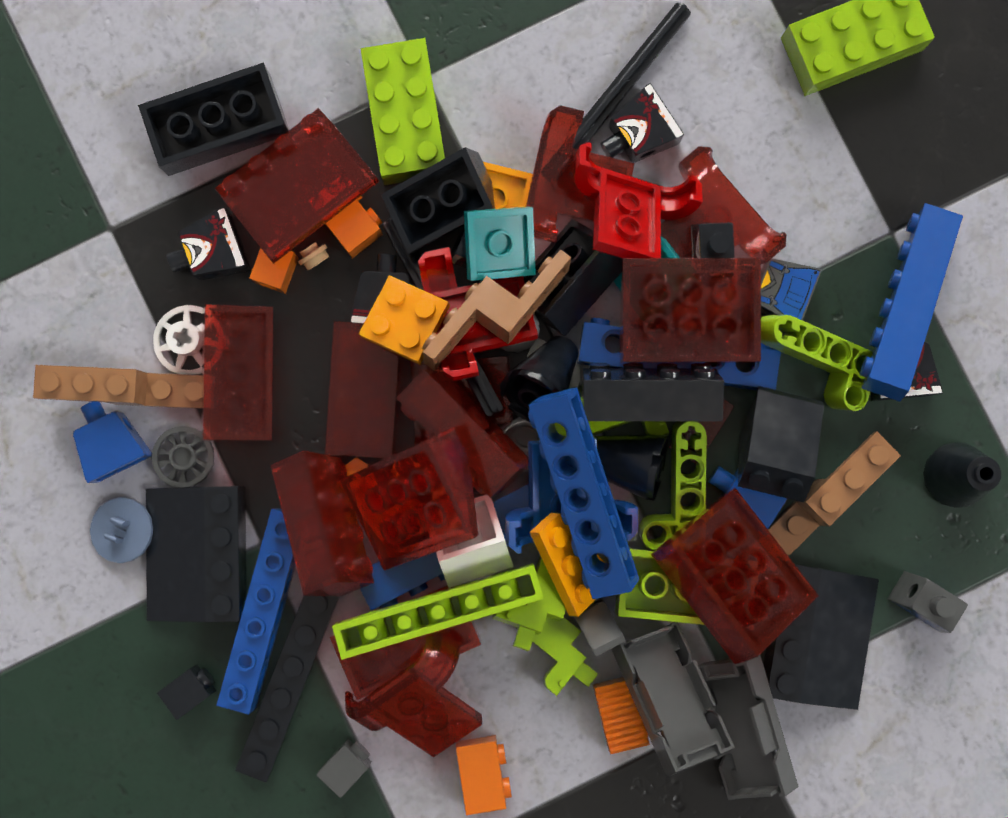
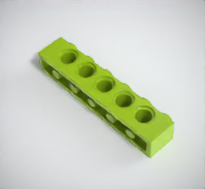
[332,563,544,660]

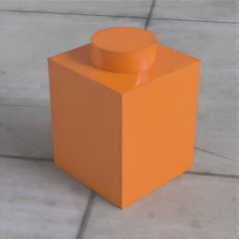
[249,240,299,294]

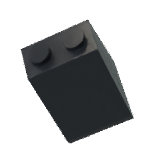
[738,386,824,503]

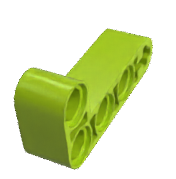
[755,315,873,411]
[638,421,707,551]

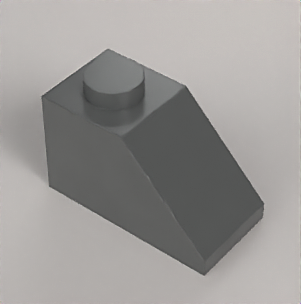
[574,599,626,657]

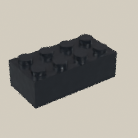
[138,62,291,176]
[582,363,724,421]

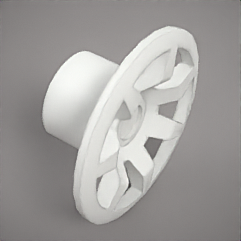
[153,305,225,375]

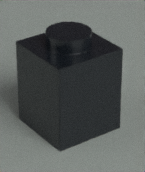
[157,665,216,720]

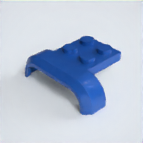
[505,436,638,554]

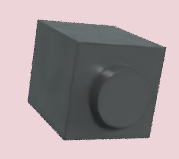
[316,739,372,798]

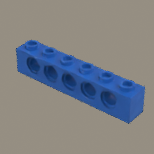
[577,318,781,391]
[528,387,639,599]
[216,508,309,715]

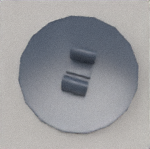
[90,497,153,563]

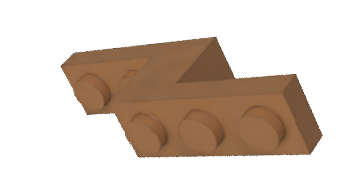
[422,250,571,371]
[33,365,215,409]
[748,432,901,571]

